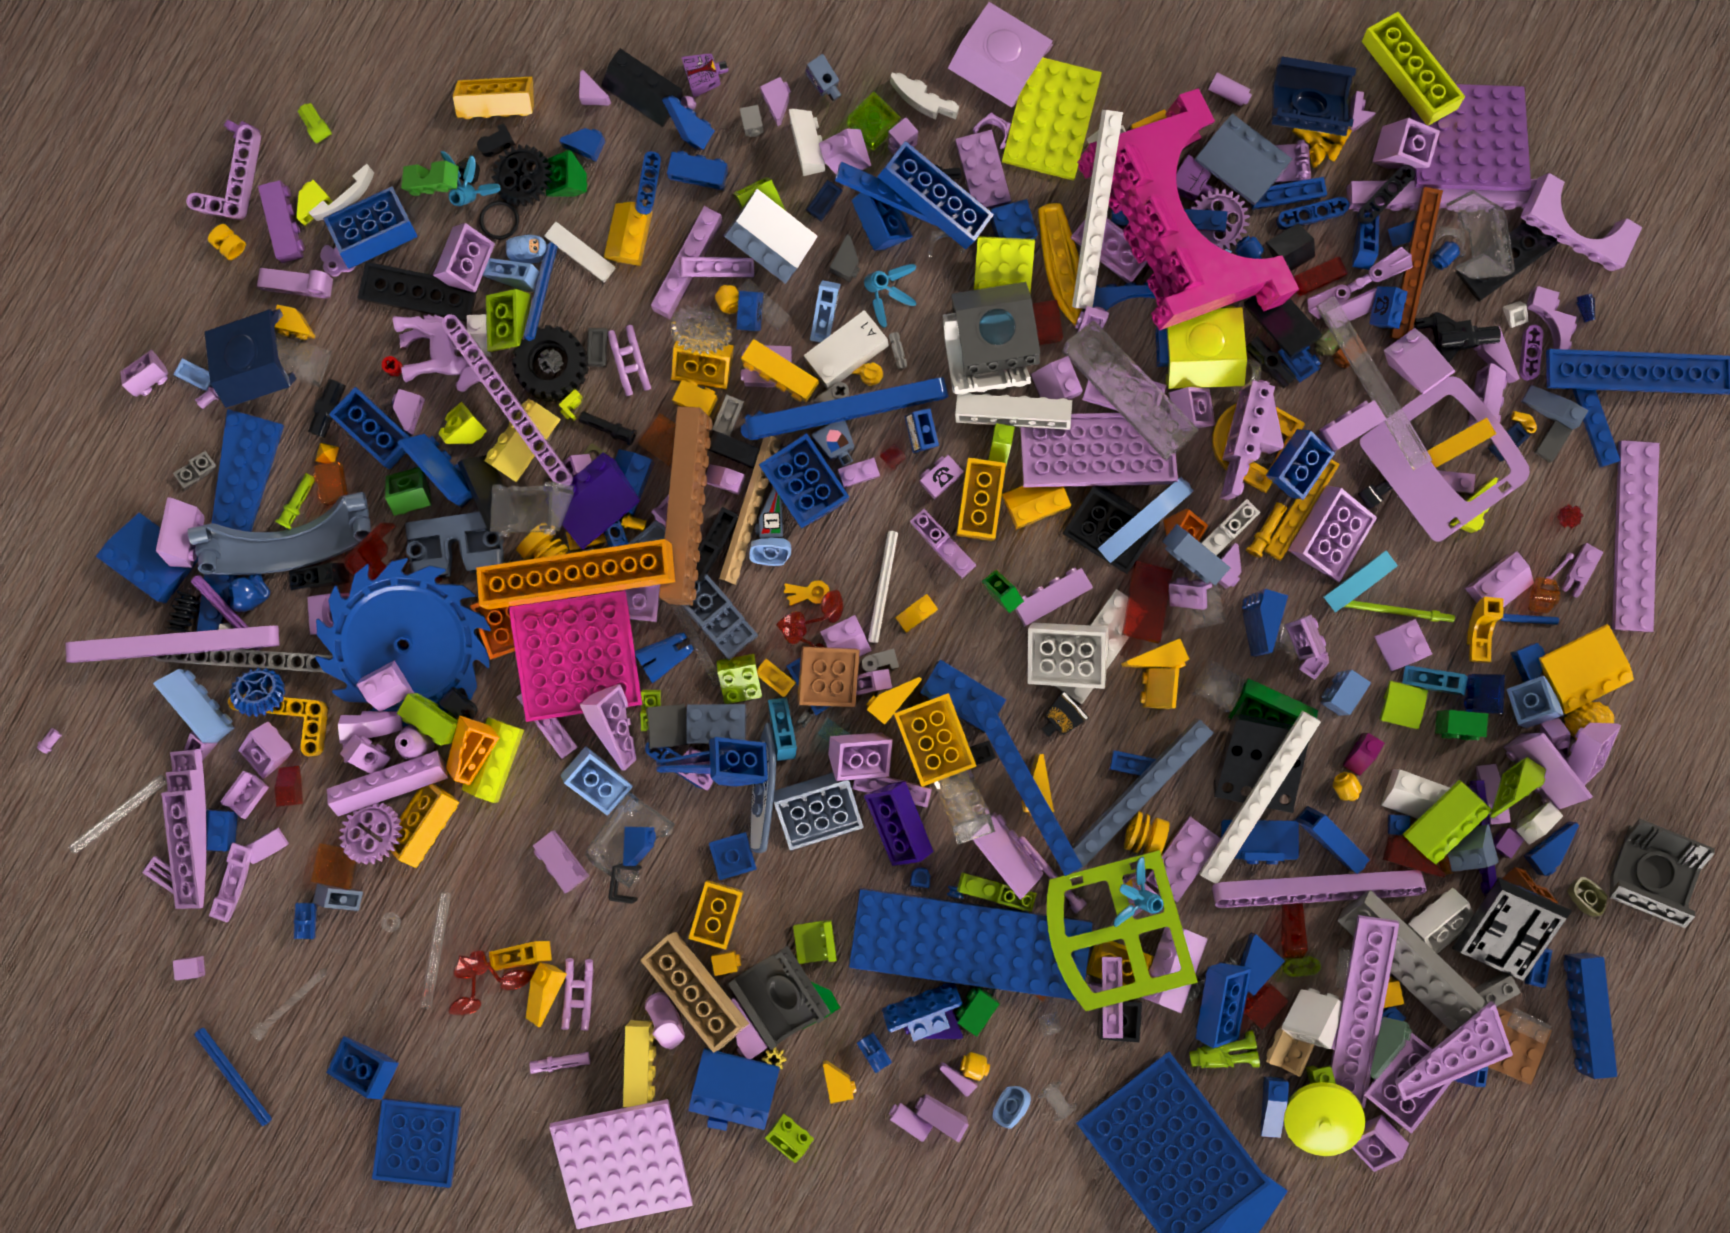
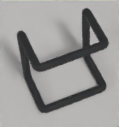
[608,863,642,904]

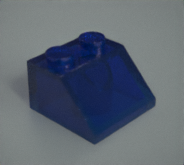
[1464,674,1505,714]

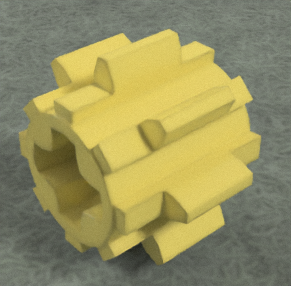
[762,1047,787,1069]

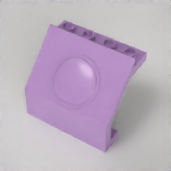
[948,2,1053,107]

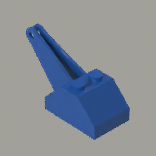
[656,737,768,786]

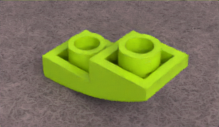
[640,690,661,731]

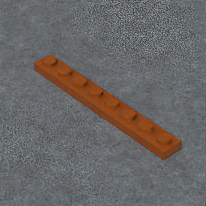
[1390,187,1443,340]

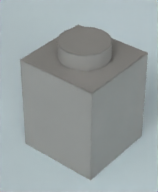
[740,104,764,137]

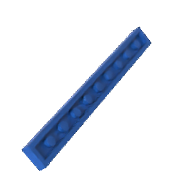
[969,694,1083,876]

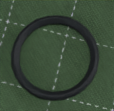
[479,200,519,240]

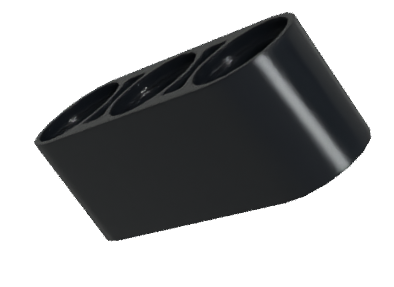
[707,431,760,469]

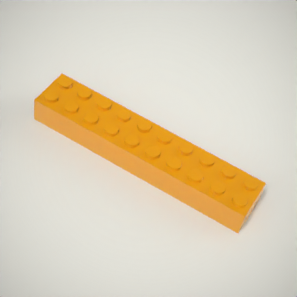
[476,539,675,610]

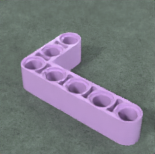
[186,125,261,220]

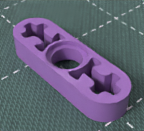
[1519,325,1543,380]

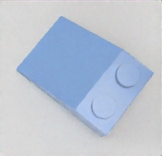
[561,746,633,816]

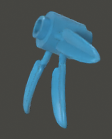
[441,151,501,206]
[864,264,917,328]
[1114,857,1163,927]

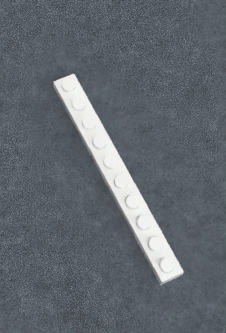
[1072,110,1123,309]
[1199,711,1321,884]

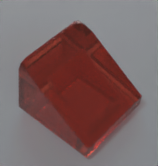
[880,444,906,470]

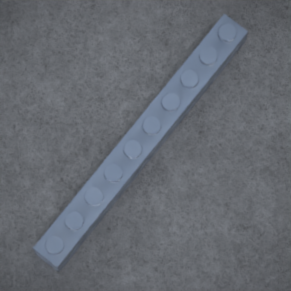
[1072,718,1214,872]

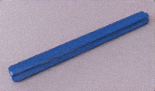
[523,242,557,341]
[194,1028,272,1126]

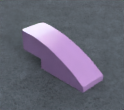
[338,711,403,740]

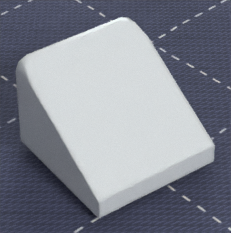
[1503,301,1529,328]

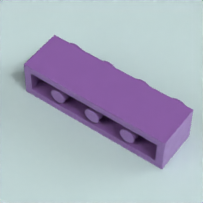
[258,180,305,263]

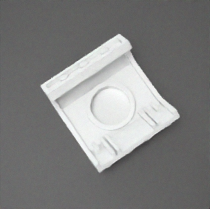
[942,309,1031,395]

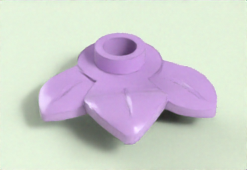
[320,245,356,277]

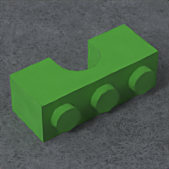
[401,160,459,196]

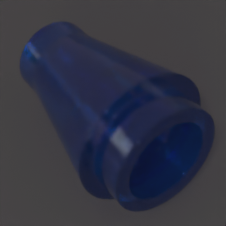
[1576,293,1596,322]

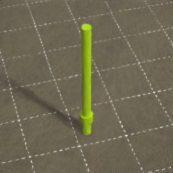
[1344,600,1455,622]

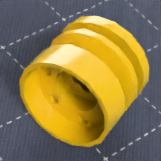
[516,524,569,560]
[1124,811,1170,854]

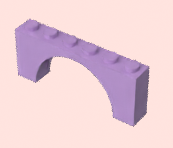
[1520,173,1642,271]

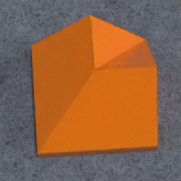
[1163,509,1208,546]

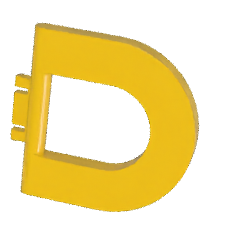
[1212,403,1305,493]

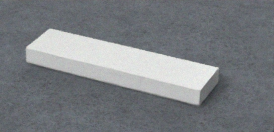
[544,222,616,283]

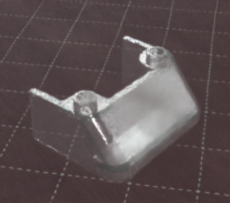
[1447,190,1515,279]

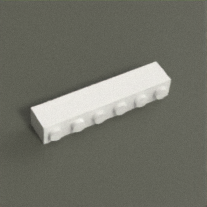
[955,393,1072,430]

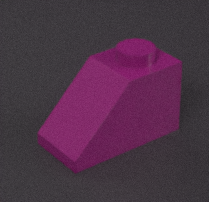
[1343,733,1385,776]

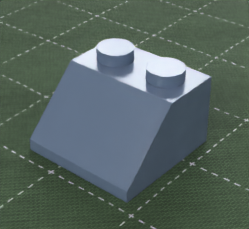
[1448,824,1499,872]

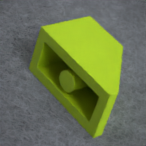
[988,423,1015,466]

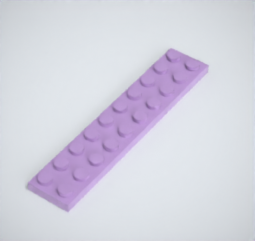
[1612,441,1659,632]
[1330,915,1400,1108]

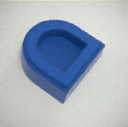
[910,867,930,888]

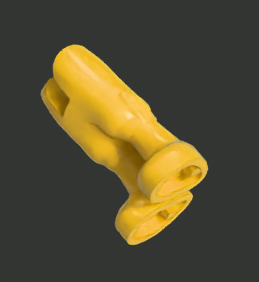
[1292,128,1352,162]

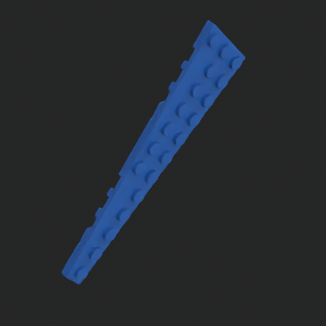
[197,409,284,632]

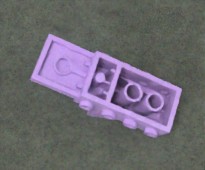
[1220,380,1284,500]

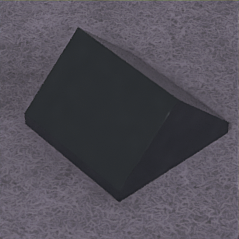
[1265,223,1315,271]

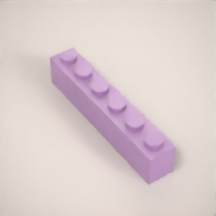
[651,206,723,319]
[327,751,448,816]

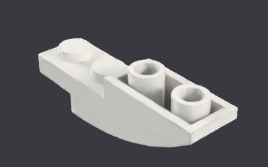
[890,72,959,120]
[1201,499,1261,556]

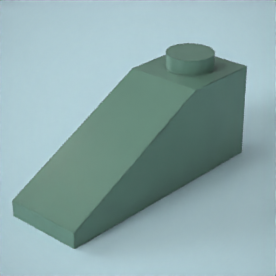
[1370,1017,1412,1079]

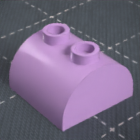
[120,350,168,397]

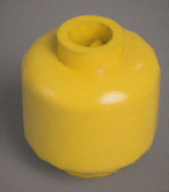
[715,285,739,314]
[1333,772,1362,801]
[960,1052,990,1081]

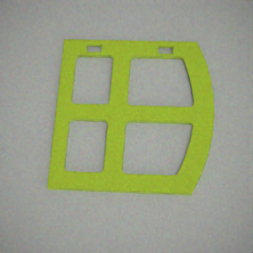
[1047,850,1198,1011]

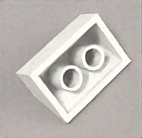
[789,109,826,176]
[1381,769,1450,819]
[1408,887,1474,953]

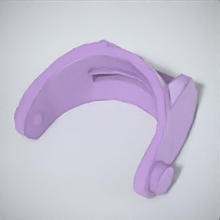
[973,112,1011,149]

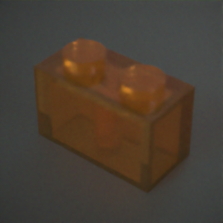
[313,461,348,506]

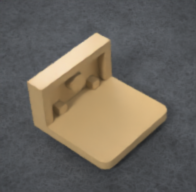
[1266,1026,1314,1077]

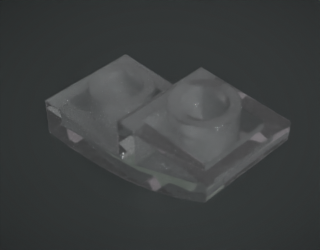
[1507,1008,1552,1044]

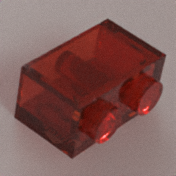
[1243,982,1288,1030]

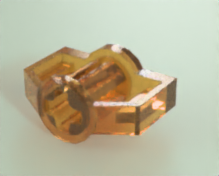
[1528,576,1560,614]

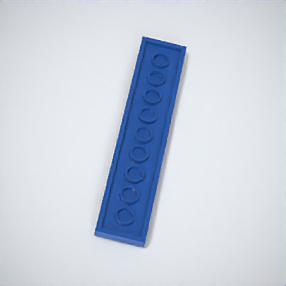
[1546,349,1730,395]

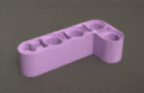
[257,268,333,299]

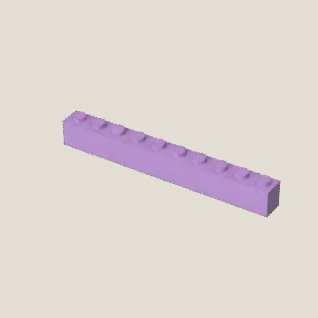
[1346,179,1538,212]

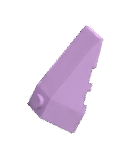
[580,684,636,770]

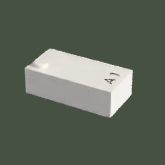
[804,310,889,390]

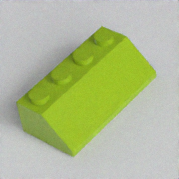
[1403,780,1493,864]

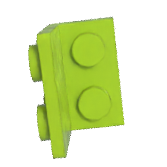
[717,654,762,704]
[793,920,837,964]

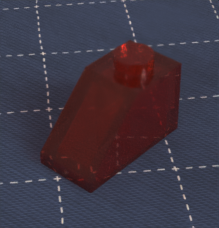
[275,766,303,807]

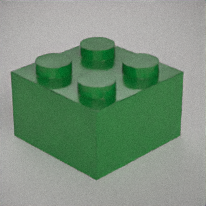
[1435,710,1488,741]
[955,986,999,1037]

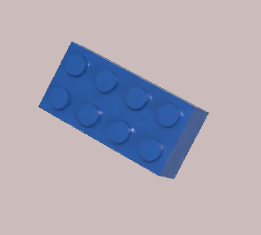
[329,387,410,470]
[920,660,1006,733]

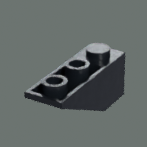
[289,563,350,590]

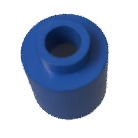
[1431,241,1460,270]

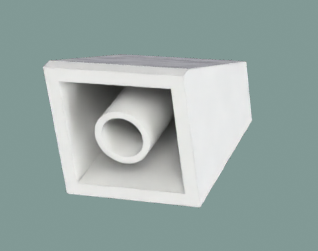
[1281,988,1342,1049]

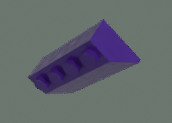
[864,781,934,866]

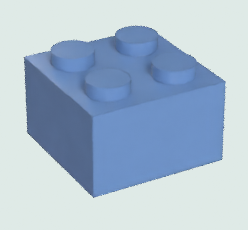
[1320,670,1371,716]

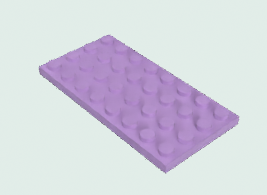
[1020,412,1178,487]

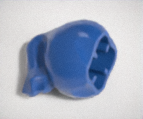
[229,574,271,612]

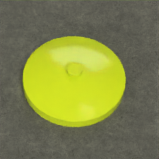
[1284,1082,1365,1156]

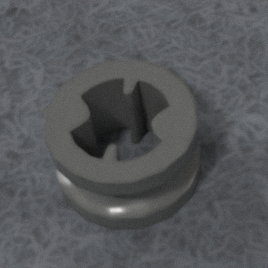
[796,709,814,728]

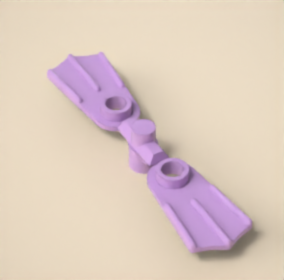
[1307,247,1413,319]

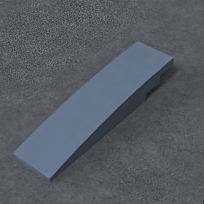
[628,520,758,660]

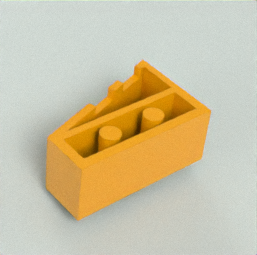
[446,715,500,785]

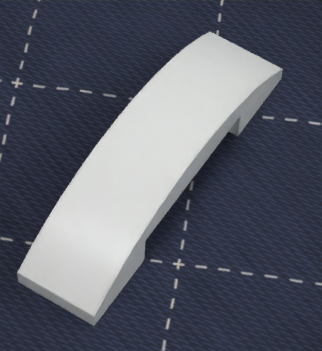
[309,164,374,221]

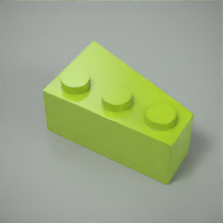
[397,693,458,745]

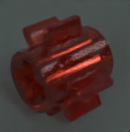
[1557,504,1584,529]

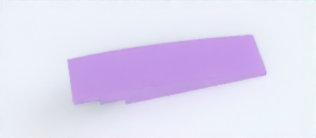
[161,749,206,909]

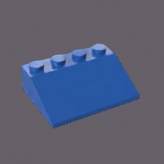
[323,186,418,269]
[397,434,473,508]
[759,434,849,529]
[96,513,198,603]
[1242,589,1288,657]
[688,1048,780,1130]
[1209,1172,1288,1233]

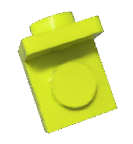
[559,389,583,421]

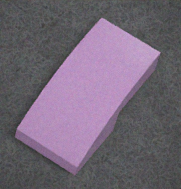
[245,828,289,865]

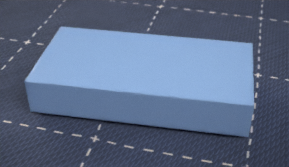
[173,358,212,391]

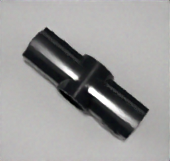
[1438,326,1501,349]
[1246,336,1296,389]
[308,379,346,438]

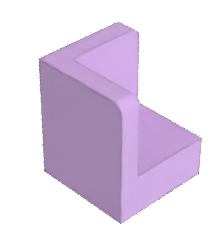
[173,956,205,980]

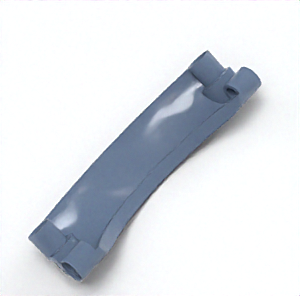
[188,492,371,575]

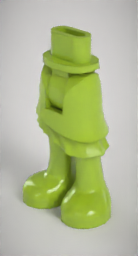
[1189,1030,1260,1069]

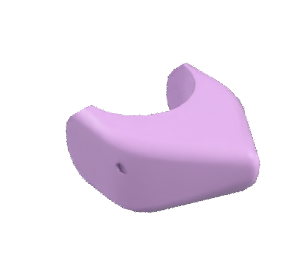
[645,992,685,1049]

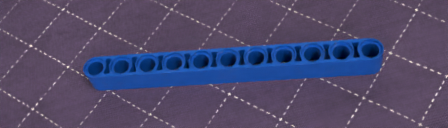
[745,377,949,440]

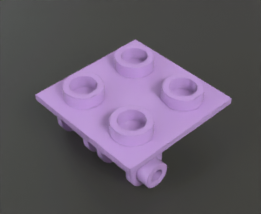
[1275,140,1311,182]

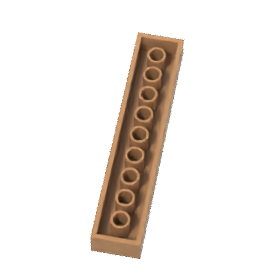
[659,407,712,605]

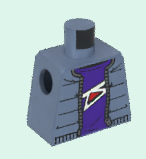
[805,54,842,102]

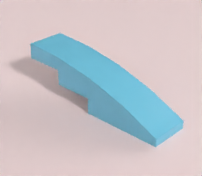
[1324,551,1398,612]

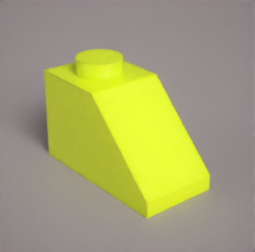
[296,180,333,226]

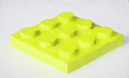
[974,236,1035,295]

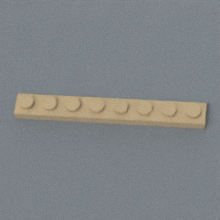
[719,436,781,585]

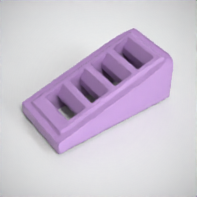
[939,1062,978,1097]

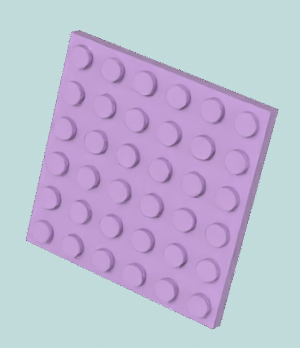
[549,1099,693,1229]

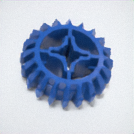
[230,667,285,717]

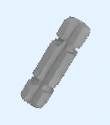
[889,332,907,369]

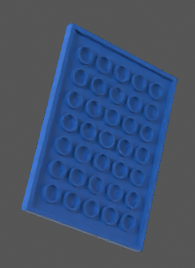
[1076,1051,1271,1233]

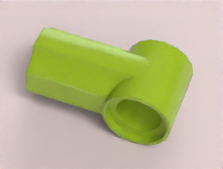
[297,103,332,144]

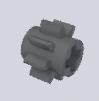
[538,349,563,374]

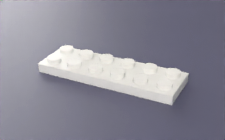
[1055,589,1148,705]

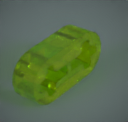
[1282,956,1321,977]

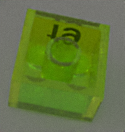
[847,92,901,151]

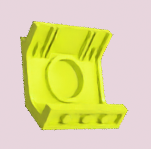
[1165,306,1247,389]

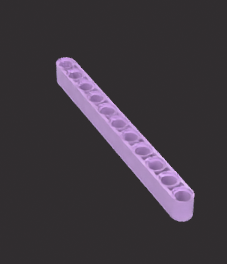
[442,314,573,488]
[65,626,280,663]
[1212,870,1427,908]

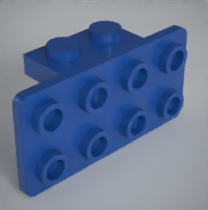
[1221,820,1299,864]
[882,982,962,1042]

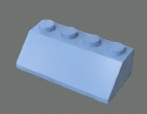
[153,669,235,743]

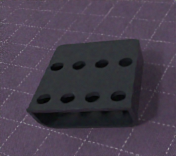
[1213,714,1309,813]

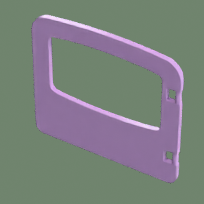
[1360,376,1530,542]

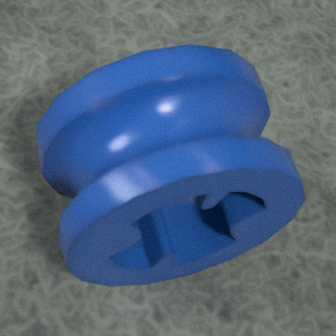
[947,886,964,899]

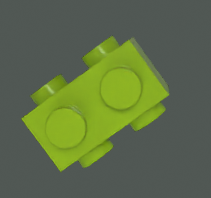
[765,1114,814,1163]

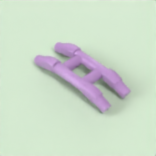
[608,325,651,396]
[561,958,593,1031]

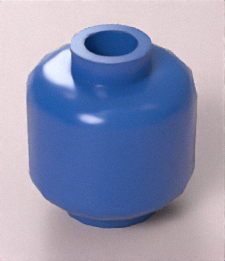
[1235,236,1264,259]

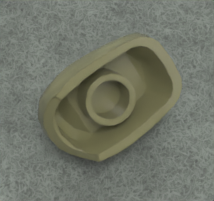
[1567,877,1608,917]

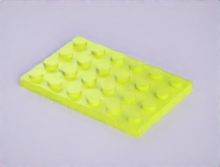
[1002,57,1102,181]

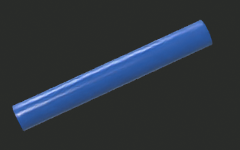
[1500,614,1559,625]

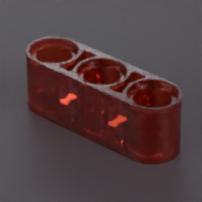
[1294,256,1348,297]

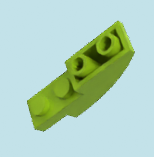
[957,872,1037,912]

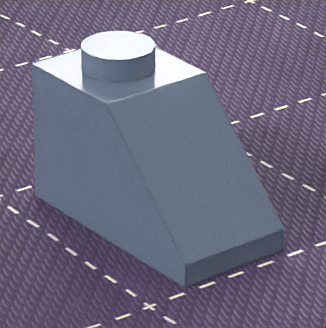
[313,883,363,911]

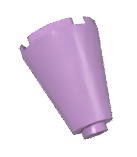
[395,725,435,761]

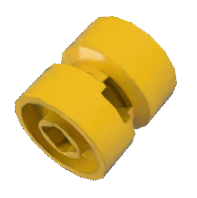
[208,224,246,260]

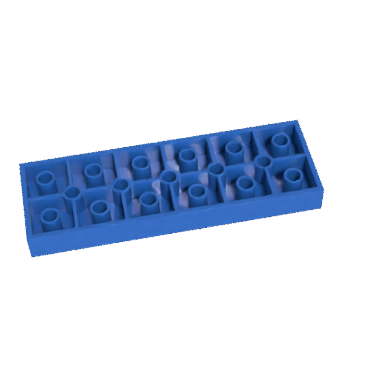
[849,888,1093,1000]

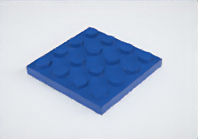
[372,1098,462,1188]

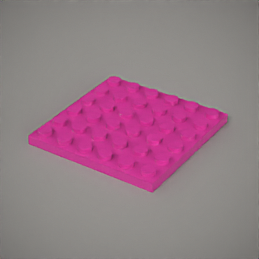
[509,590,642,722]

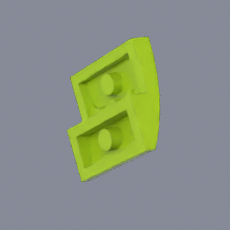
[1380,681,1428,730]

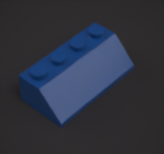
[1195,963,1251,1049]

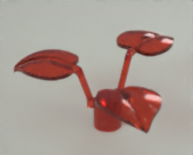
[776,589,843,647]
[449,951,534,1015]

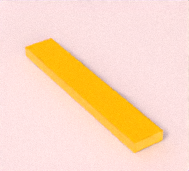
[1264,459,1340,561]

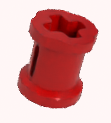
[381,356,403,377]

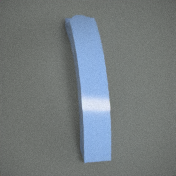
[1098,477,1194,563]

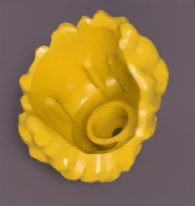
[1564,701,1615,740]

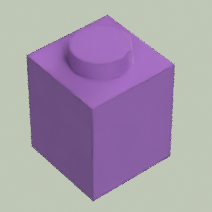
[1493,827,1524,858]

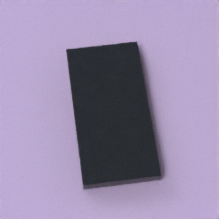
[1244,295,1322,358]
[457,455,520,532]

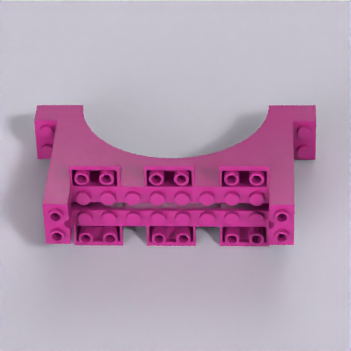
[1077,88,1299,331]

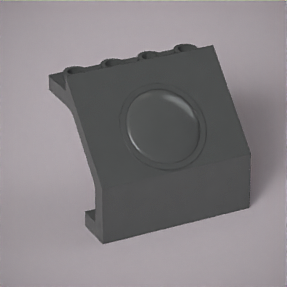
[1610,818,1715,928]
[728,946,831,1050]

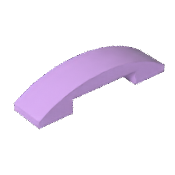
[209,842,252,922]

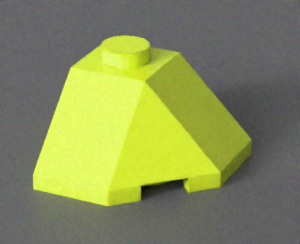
[438,401,487,444]

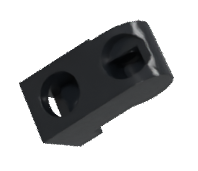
[477,123,516,157]

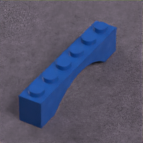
[1084,282,1156,311]

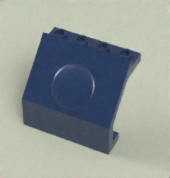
[1272,56,1356,136]
[205,309,297,408]

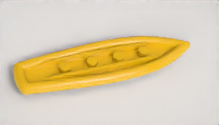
[1038,203,1083,326]

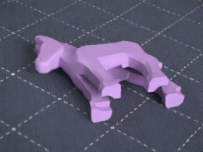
[393,314,489,392]

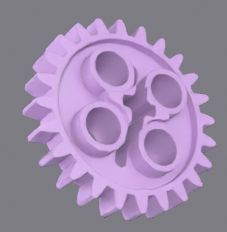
[1190,189,1250,249]
[339,803,403,865]

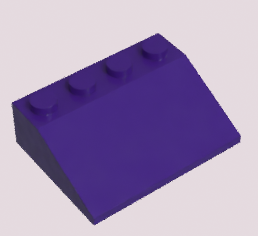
[546,452,640,549]

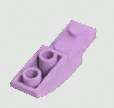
[910,509,976,578]

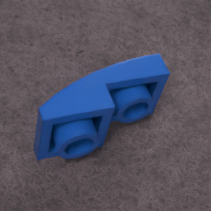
[1388,220,1415,247]

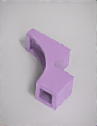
[1527,286,1577,350]

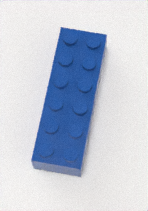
[877,141,994,250]
[1563,953,1618,1079]

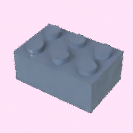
[1162,524,1231,586]
[687,704,746,744]

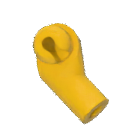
[1511,411,1537,434]

